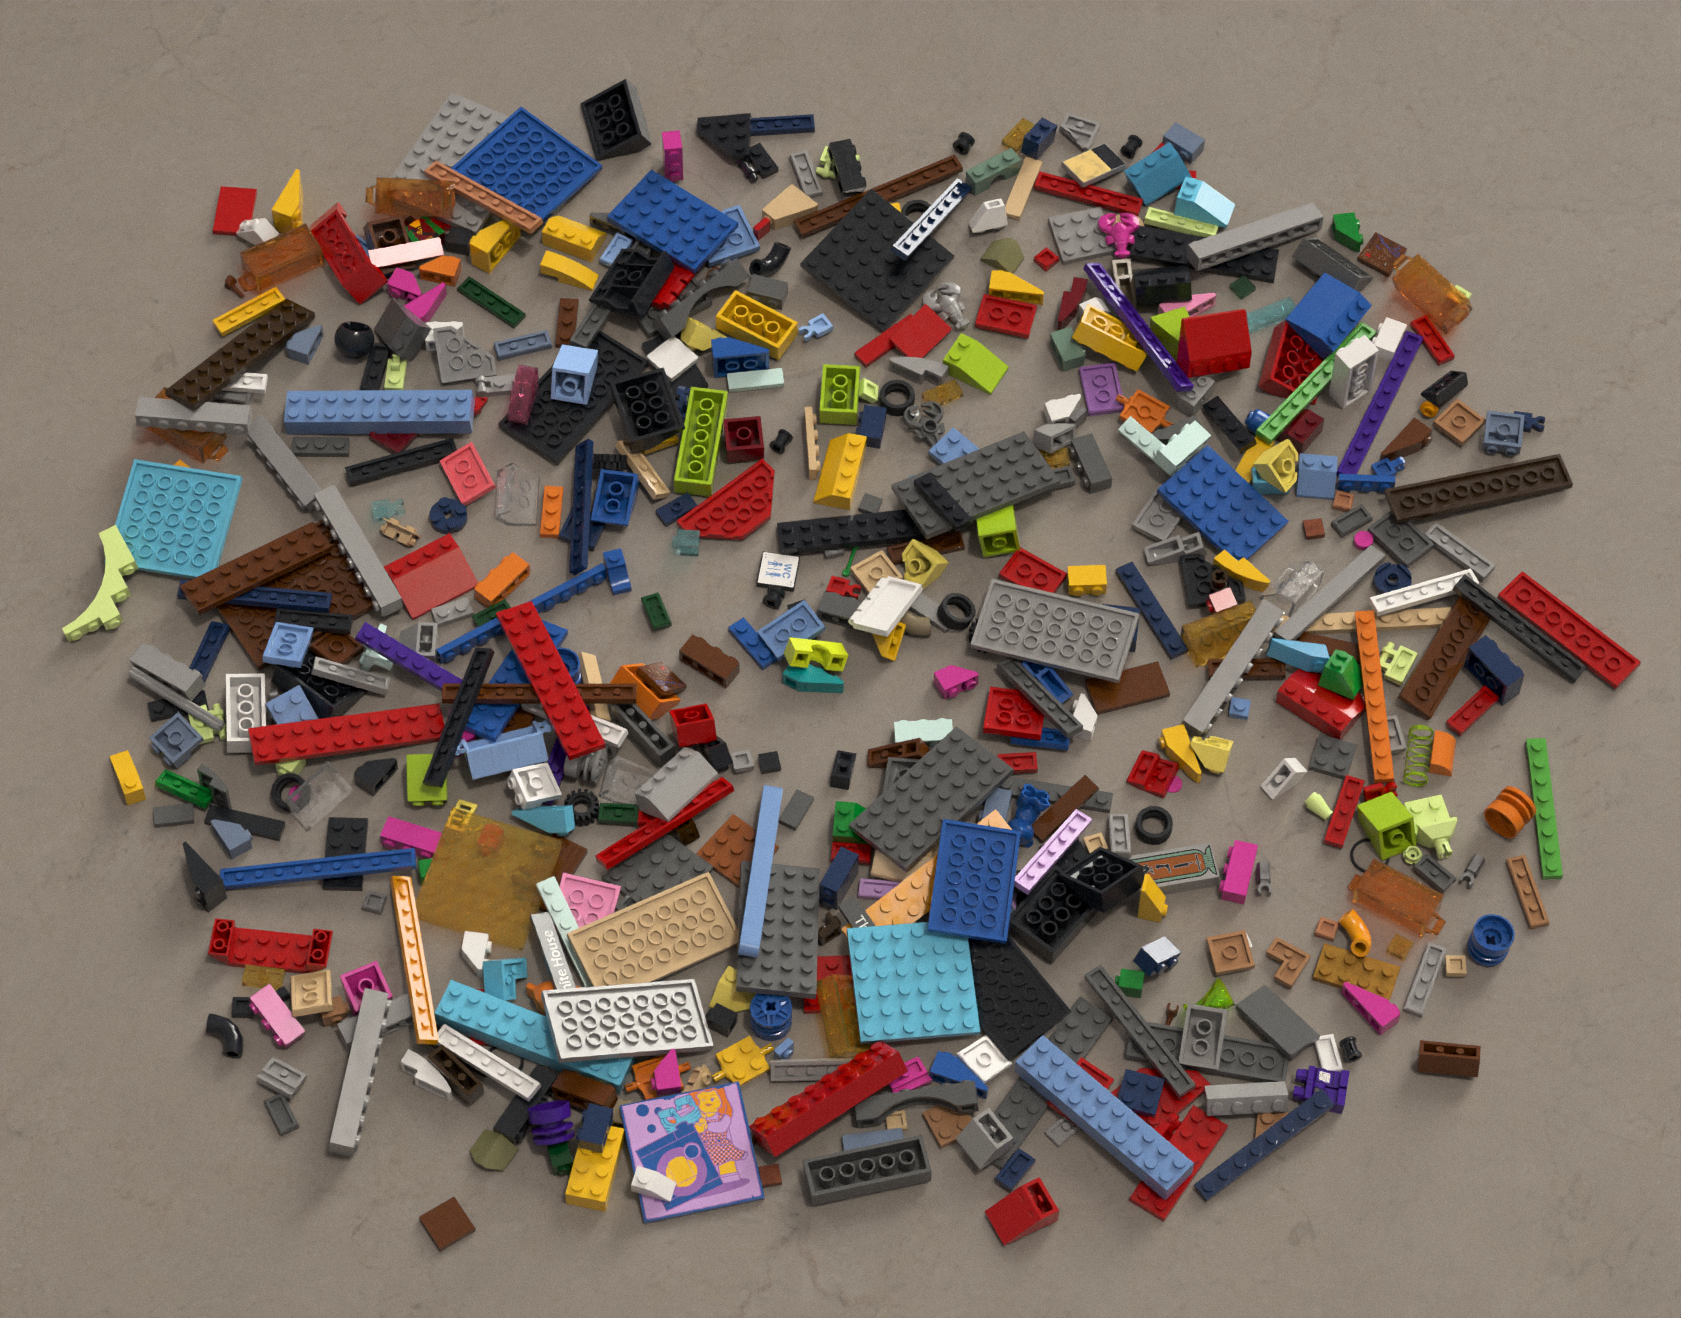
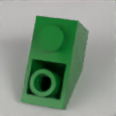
[1331,212,1363,252]

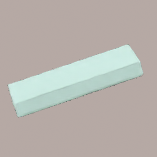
[727,368,784,392]

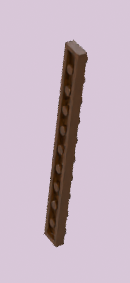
[794,154,963,238]
[442,683,637,704]

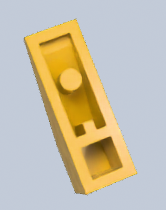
[989,270,1044,305]
[1158,724,1202,783]
[109,750,146,806]
[1137,874,1168,923]

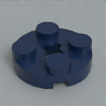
[676,386,691,423]
[430,497,468,534]
[1373,562,1412,594]

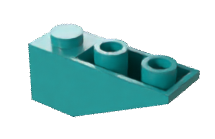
[782,664,844,693]

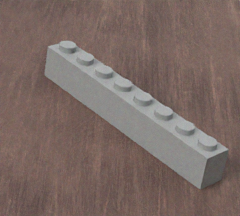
[1186,202,1324,271]
[313,485,403,617]
[1181,599,1284,737]

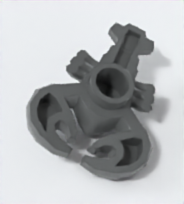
[903,401,945,449]

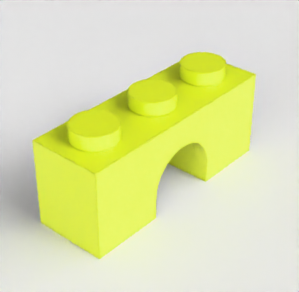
[784,637,849,672]

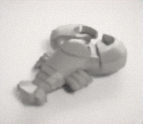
[922,282,970,330]

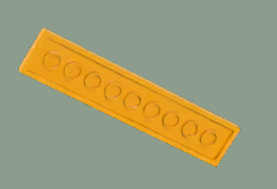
[841,809,1012,937]

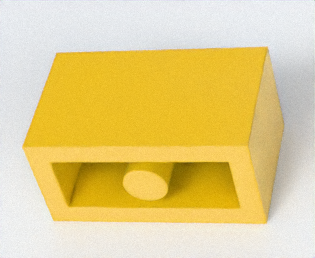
[1067,565,1107,596]

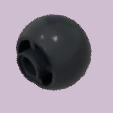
[334,321,375,359]

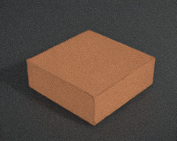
[1332,490,1355,512]
[1314,917,1340,942]

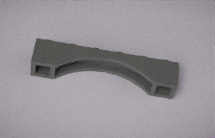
[652,258,749,340]
[855,1080,979,1129]

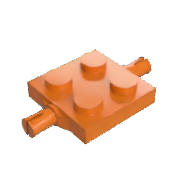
[1115,389,1173,434]
[624,1054,691,1100]

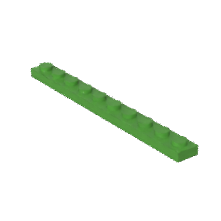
[1255,322,1376,444]

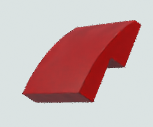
[1126,750,1180,798]

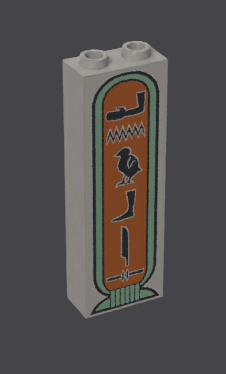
[1122,843,1219,902]

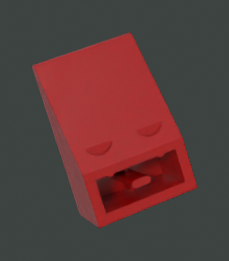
[985,1177,1059,1246]

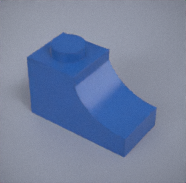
[603,548,632,596]

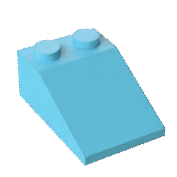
[1174,177,1235,228]

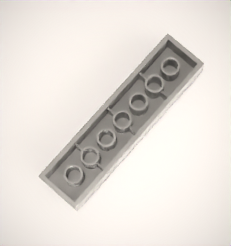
[328,988,391,1157]

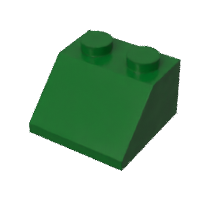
[1318,649,1363,700]
[833,801,872,849]

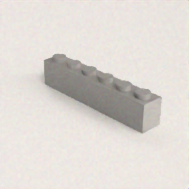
[135,397,252,435]
[246,415,322,513]

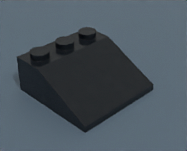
[1132,265,1192,305]
[1059,847,1144,913]

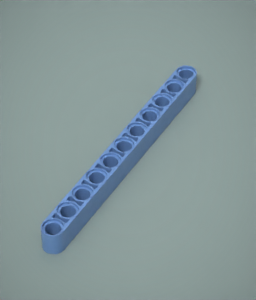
[738,785,783,958]

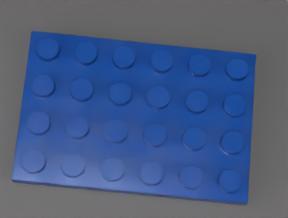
[607,170,738,274]
[1156,445,1289,561]
[927,819,1021,944]

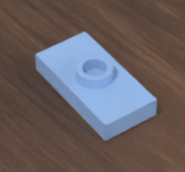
[599,233,633,267]

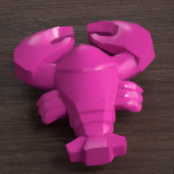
[1098,213,1139,259]

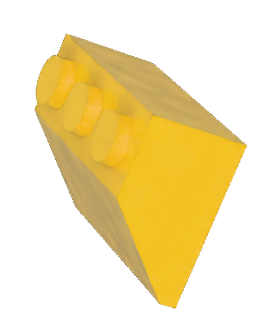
[542,215,607,262]

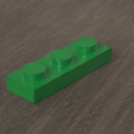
[155,769,213,809]

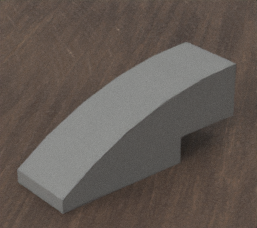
[889,357,949,387]
[1144,532,1207,565]

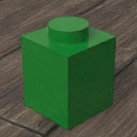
[1115,968,1145,998]

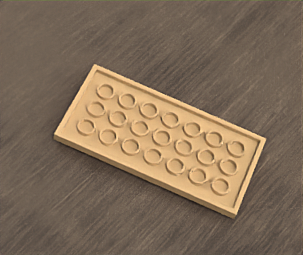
[566,872,738,987]

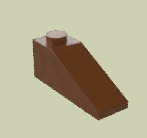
[1379,417,1432,462]
[867,738,930,768]

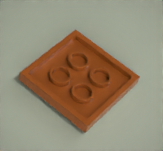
[696,814,779,889]

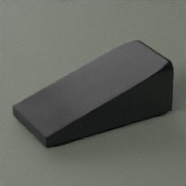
[830,750,857,790]

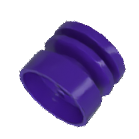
[527,1100,575,1145]

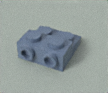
[1482,410,1525,457]
[149,712,204,768]

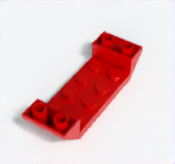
[309,202,388,305]
[208,918,333,974]

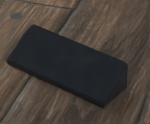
[1421,370,1468,407]

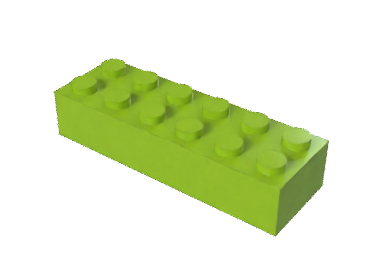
[674,387,728,497]

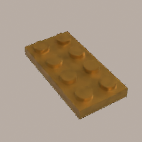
[1312,943,1401,1002]

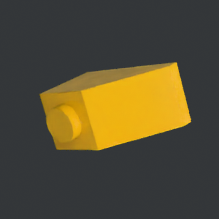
[872,622,906,661]

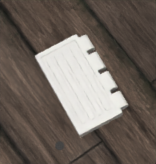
[848,576,923,637]

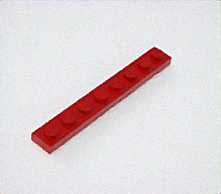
[595,777,734,870]

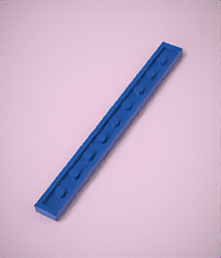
[436,563,607,664]
[220,848,416,890]

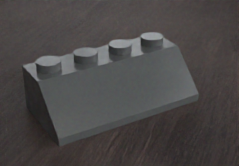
[1292,237,1374,292]

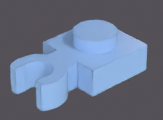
[799,313,833,342]

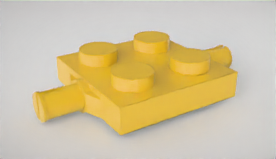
[711,1036,774,1087]

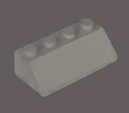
[634,747,719,822]

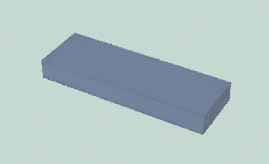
[494,330,552,361]
[842,1128,904,1151]

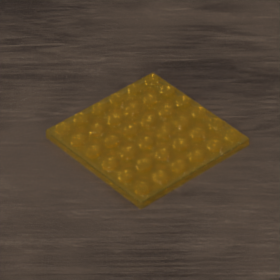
[415,807,563,951]

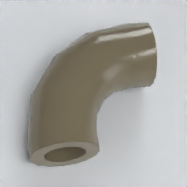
[899,610,931,636]

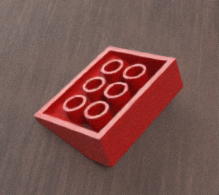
[1176,309,1252,378]
[1258,320,1328,405]
[384,533,478,620]
[1276,669,1366,740]

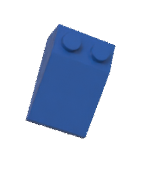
[711,337,769,378]
[591,469,640,526]

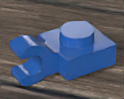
[1371,457,1406,476]

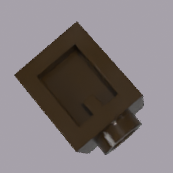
[673,818,700,846]
[818,912,841,947]

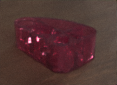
[508,364,539,425]

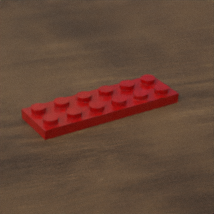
[1129,1105,1228,1222]

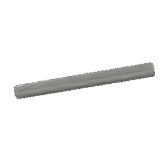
[128,667,225,731]

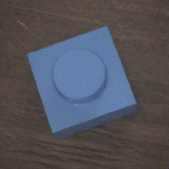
[1229,697,1251,720]
[774,1038,794,1059]

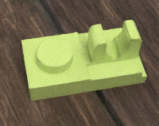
[384,354,407,390]

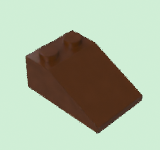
[363,215,417,274]

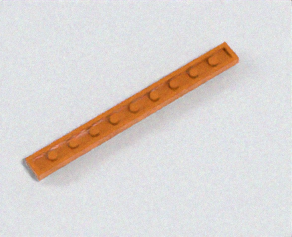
[1355,610,1394,783]

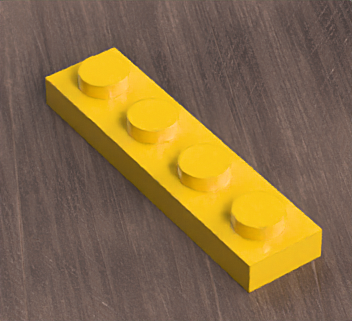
[212,287,285,337]

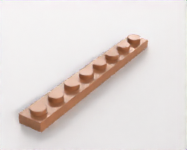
[424,161,543,234]

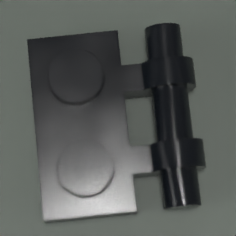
[736,143,779,182]

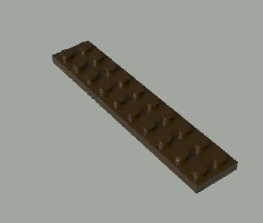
[165,298,315,411]
[1384,454,1573,524]

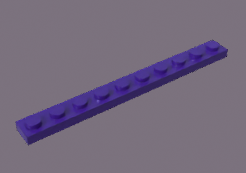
[1083,263,1194,392]
[1336,331,1424,476]

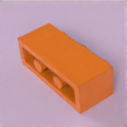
[474,552,530,608]

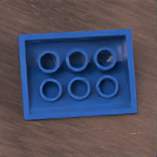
[1285,273,1372,359]

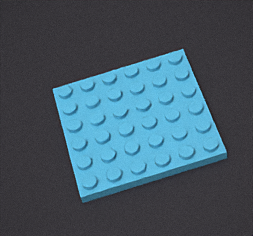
[104,459,243,579]
[846,922,980,1044]

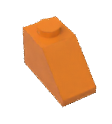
[419,255,462,287]

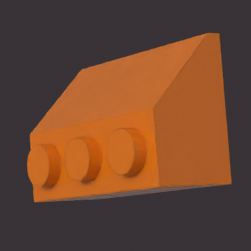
[610,663,681,720]

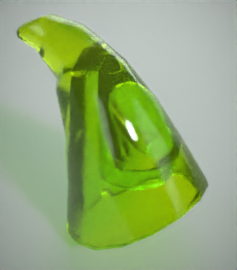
[1183,977,1235,1011]

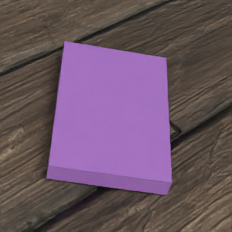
[1079,362,1125,416]

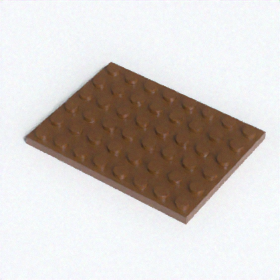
[216,520,374,671]

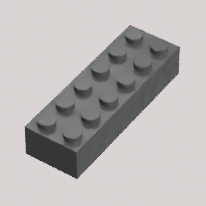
[803,1135,932,1206]

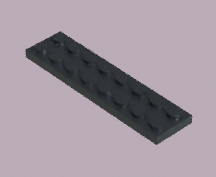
[1130,226,1279,283]
[777,509,932,555]

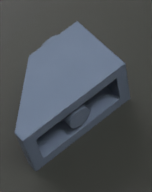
[286,325,324,365]
[211,819,253,859]

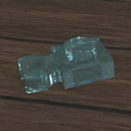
[371,499,405,522]

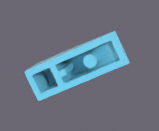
[512,805,575,836]

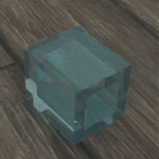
[672,529,700,557]

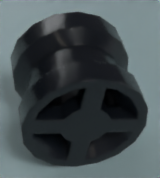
[953,132,975,155]
[763,586,786,609]

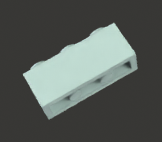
[1154,421,1211,476]
[894,718,953,750]

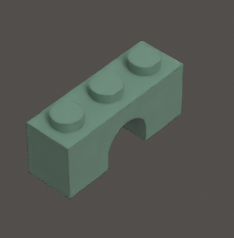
[965,148,1021,196]

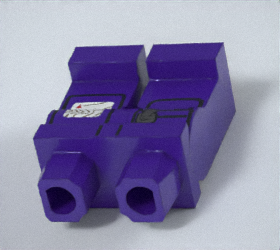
[1292,1065,1350,1114]

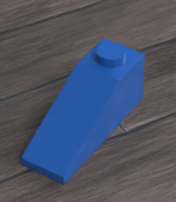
[930,1051,988,1099]

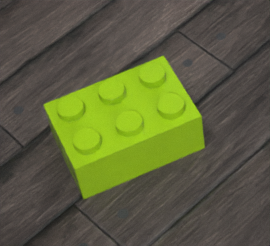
[819,364,860,425]

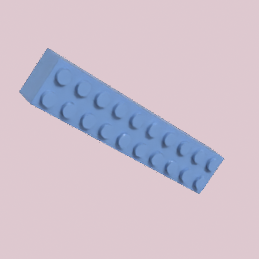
[284,390,475,435]
[1014,1035,1194,1200]

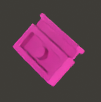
[888,1056,932,1093]

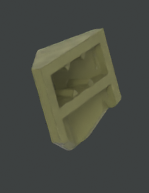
[980,238,1024,274]
[470,1129,519,1172]

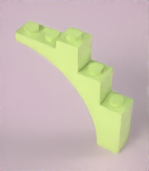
[62,525,139,642]

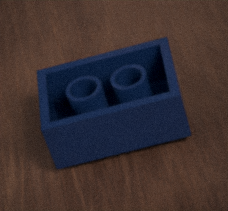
[1464,635,1524,706]

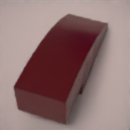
[1057,277,1088,331]

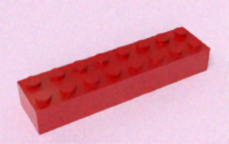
[749,1041,908,1157]

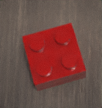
[669,703,717,747]

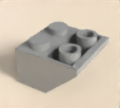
[400,622,439,664]
[956,1108,1013,1170]

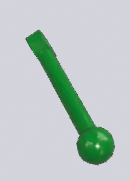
[842,547,859,577]

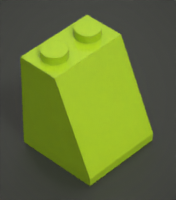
[1149,306,1190,362]
[977,505,1021,557]
[406,754,448,806]
[1357,792,1417,860]

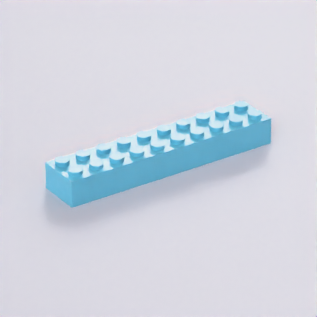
[434,980,636,1095]

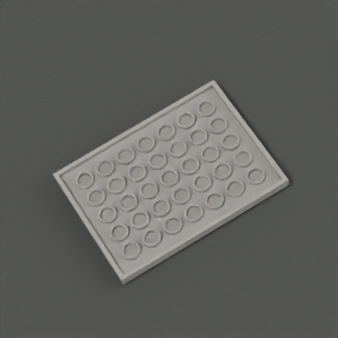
[381,92,509,236]

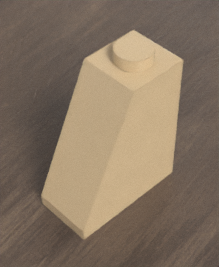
[762,184,818,230]

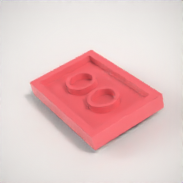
[440,442,496,506]

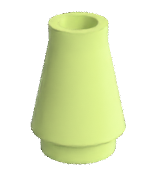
[1304,792,1333,821]

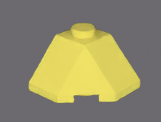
[681,317,727,351]
[1253,439,1298,493]
[902,539,949,589]
[1191,736,1234,774]
[709,966,757,1012]

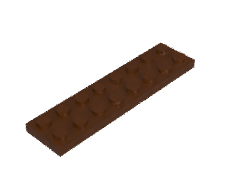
[180,522,332,615]
[1397,596,1490,720]

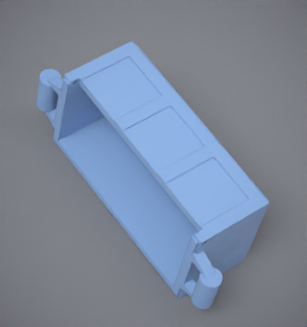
[455,720,552,780]

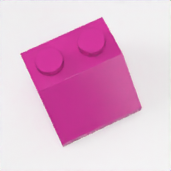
[340,961,393,1017]

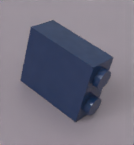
[819,847,859,910]

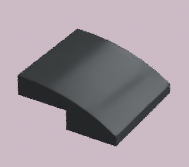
[197,764,232,809]

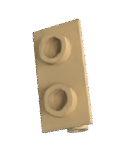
[380,517,421,547]
[682,1064,712,1093]

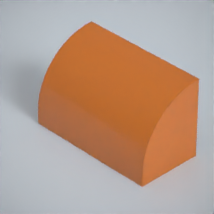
[1429,730,1456,776]

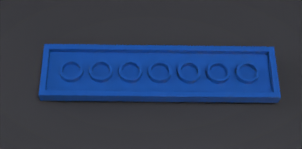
[465,620,568,742]

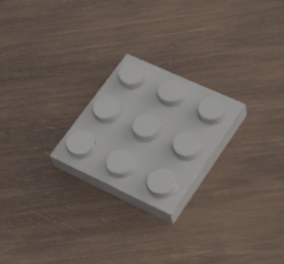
[1048,207,1116,265]

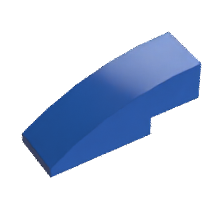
[1021,661,1074,704]

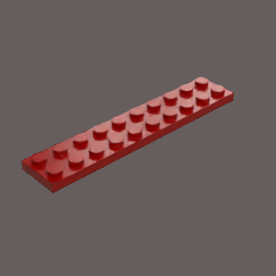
[496,601,606,761]
[248,703,445,766]

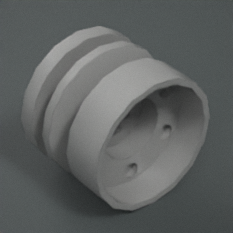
[564,744,608,784]

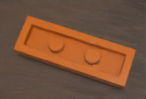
[540,486,564,538]

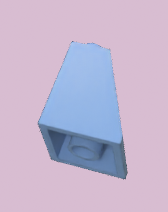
[551,344,598,405]

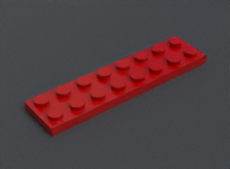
[1497,571,1641,689]

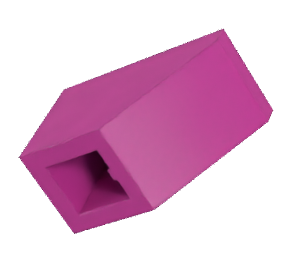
[387,267,422,303]
[933,665,979,700]

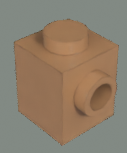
[320,995,350,1027]

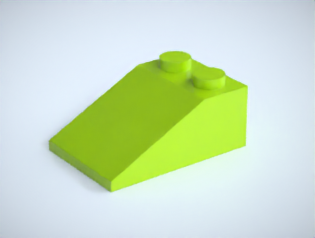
[943,333,1009,395]

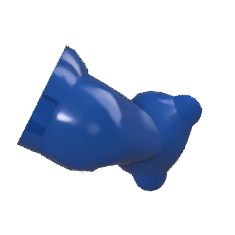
[1007,784,1050,847]

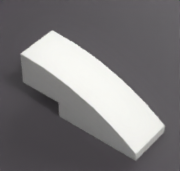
[400,1049,453,1102]

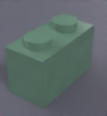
[1049,327,1086,372]

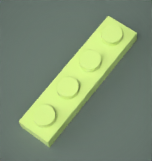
[1144,207,1219,237]

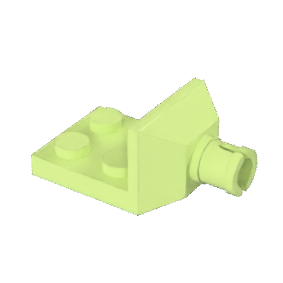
[1404,794,1457,859]

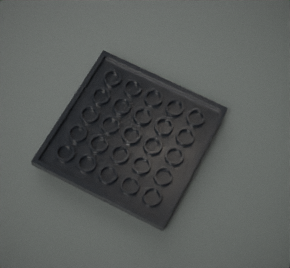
[800,189,955,333]

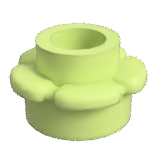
[1403,846,1422,864]

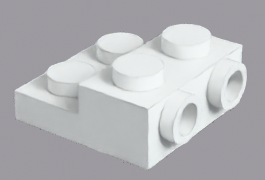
[507,762,562,810]

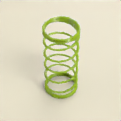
[1403,725,1434,787]

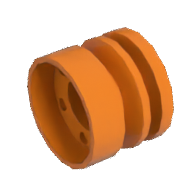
[1483,786,1536,838]

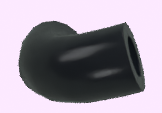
[749,242,791,277]
[206,1014,243,1059]

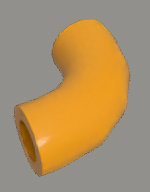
[1338,909,1372,957]

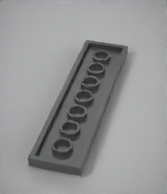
[1126,1022,1289,1082]

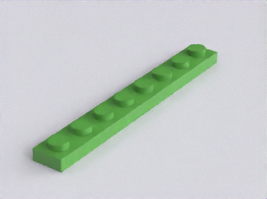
[1525,738,1563,880]

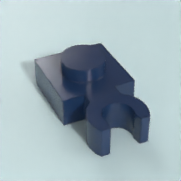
[1513,411,1545,433]

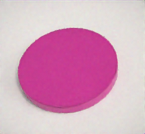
[1168,776,1182,793]

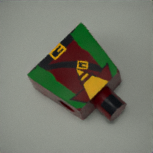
[404,216,445,245]

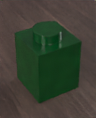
[547,1141,573,1176]

